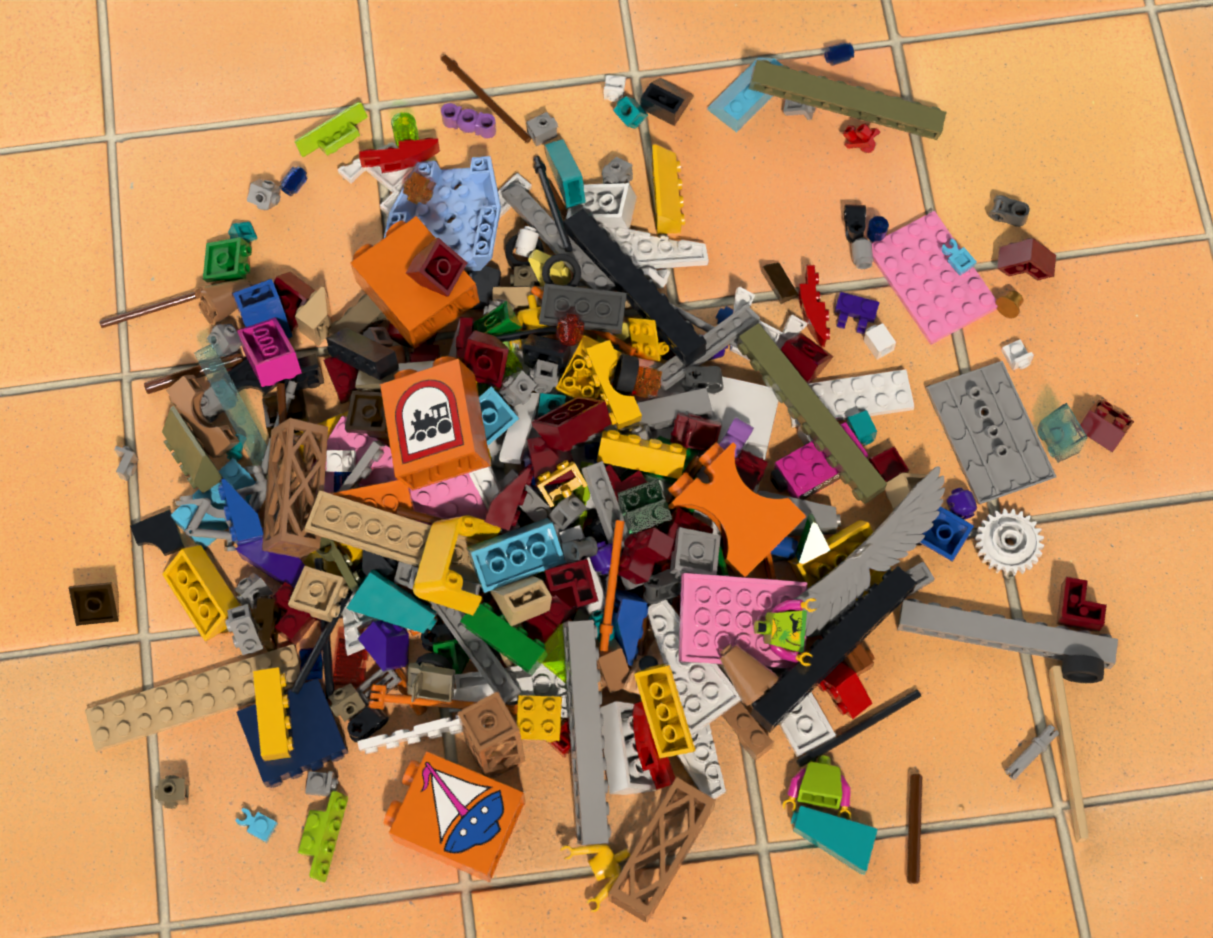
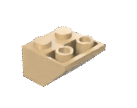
[295,286,332,346]
[491,575,552,626]

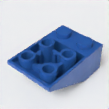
[232,279,293,338]
[218,479,263,546]
[612,589,648,666]

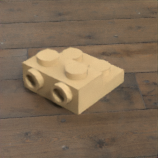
[288,566,349,622]

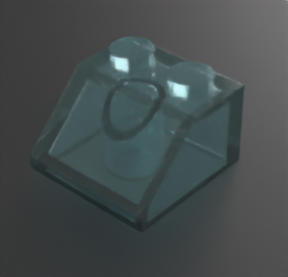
[1037,403,1087,463]

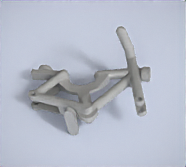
[176,465,280,551]

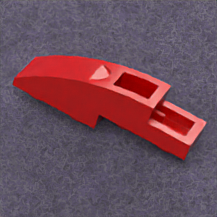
[359,137,440,173]
[798,265,830,347]
[633,701,676,790]

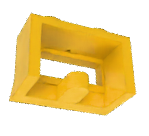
[536,460,587,508]

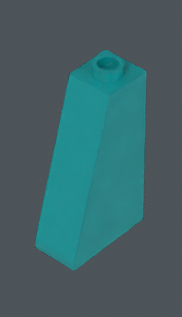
[545,139,586,208]
[346,569,437,633]
[791,806,878,875]

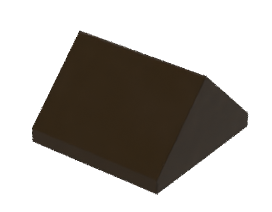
[68,582,119,626]

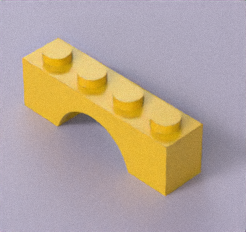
[584,340,642,430]

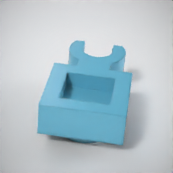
[941,239,977,276]
[235,808,278,843]

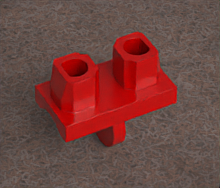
[843,124,880,153]

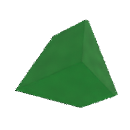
[432,639,470,675]

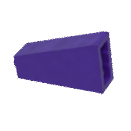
[236,527,305,588]

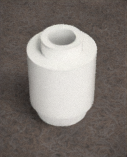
[515,226,539,257]

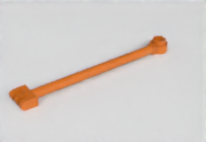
[368,685,518,716]

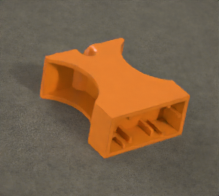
[668,442,806,578]

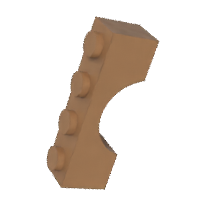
[166,375,240,458]
[721,702,773,761]

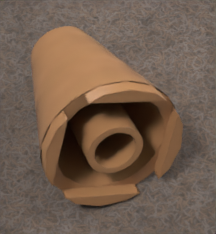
[195,279,253,326]
[719,644,779,706]

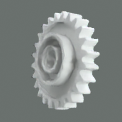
[975,509,1044,576]

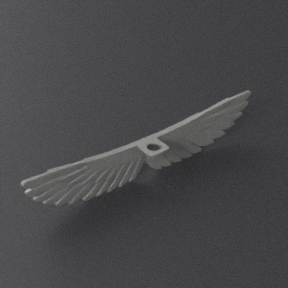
[793,466,945,636]

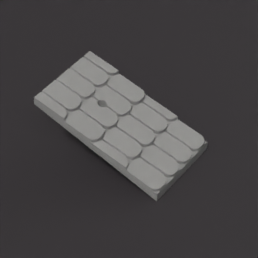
[925,361,1056,504]

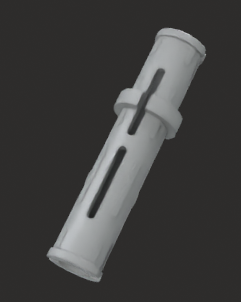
[1005,724,1059,781]

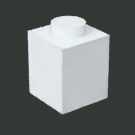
[864,323,896,360]

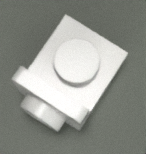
[604,75,626,102]
[642,267,670,289]
[1001,339,1034,370]

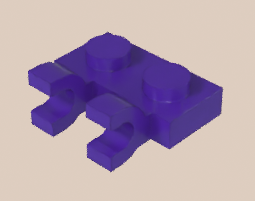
[835,292,880,334]

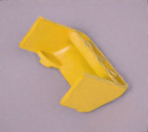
[413,515,501,615]

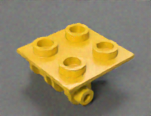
[628,317,669,361]
[517,695,562,742]

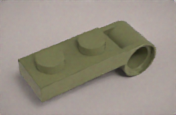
[316,537,362,594]

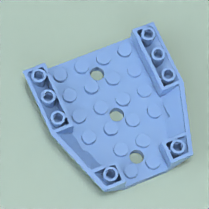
[384,156,501,272]

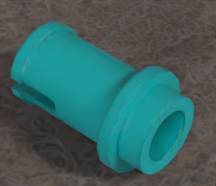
[226,434,247,462]

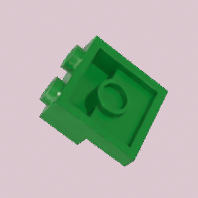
[203,237,252,283]

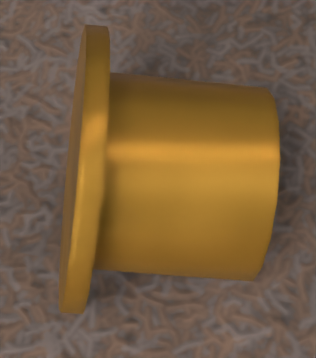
[995,290,1024,318]

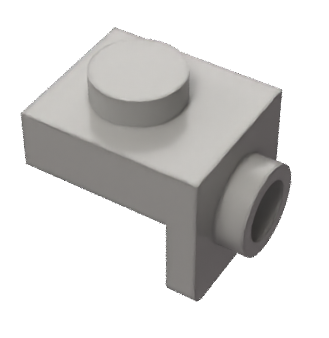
[114,446,138,481]

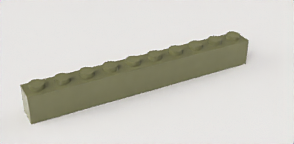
[749,60,946,140]
[737,323,887,505]

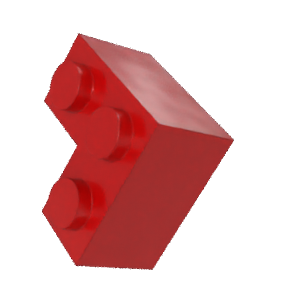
[817,663,873,719]

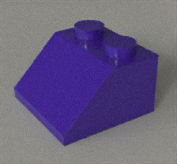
[357,620,409,671]

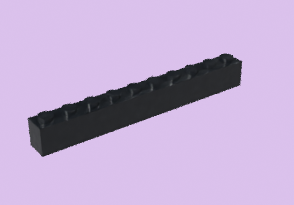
[564,209,707,367]
[751,566,917,733]

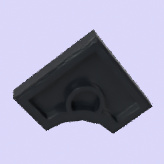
[223,358,280,395]
[130,510,185,556]

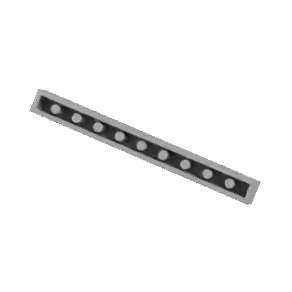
[501,388,712,460]
[897,599,1118,669]
[563,620,611,845]

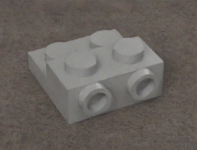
[670,527,721,579]

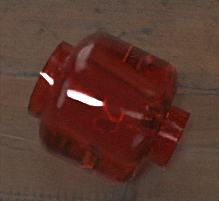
[556,313,585,346]

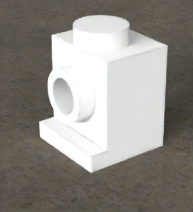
[326,450,356,472]

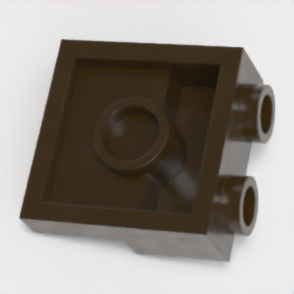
[262,390,309,438]
[345,391,389,438]
[252,595,281,652]

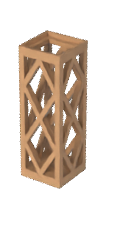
[262,418,328,558]
[457,691,525,779]
[609,777,715,924]

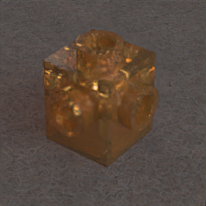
[402,171,437,205]
[633,365,662,398]

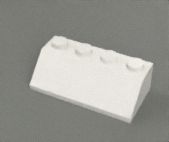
[600,702,659,795]

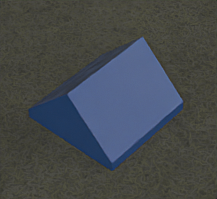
[919,506,974,562]

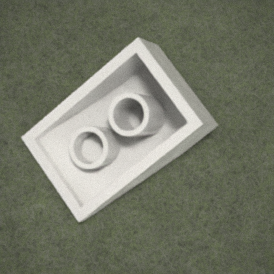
[566,183,637,229]

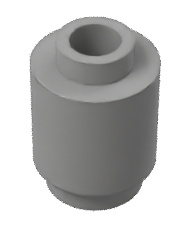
[851,238,874,269]

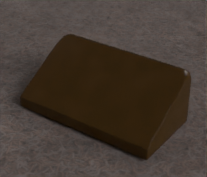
[762,262,799,304]

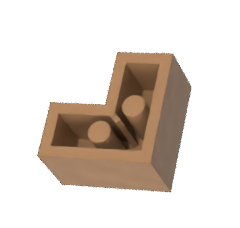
[595,638,630,694]

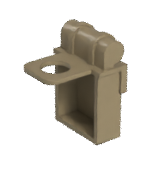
[406,662,455,703]

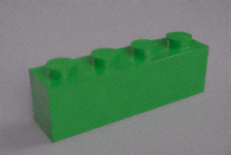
[460,602,548,676]

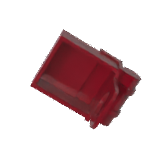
[456,317,474,363]
[670,413,722,451]
[868,446,909,483]
[735,449,769,492]

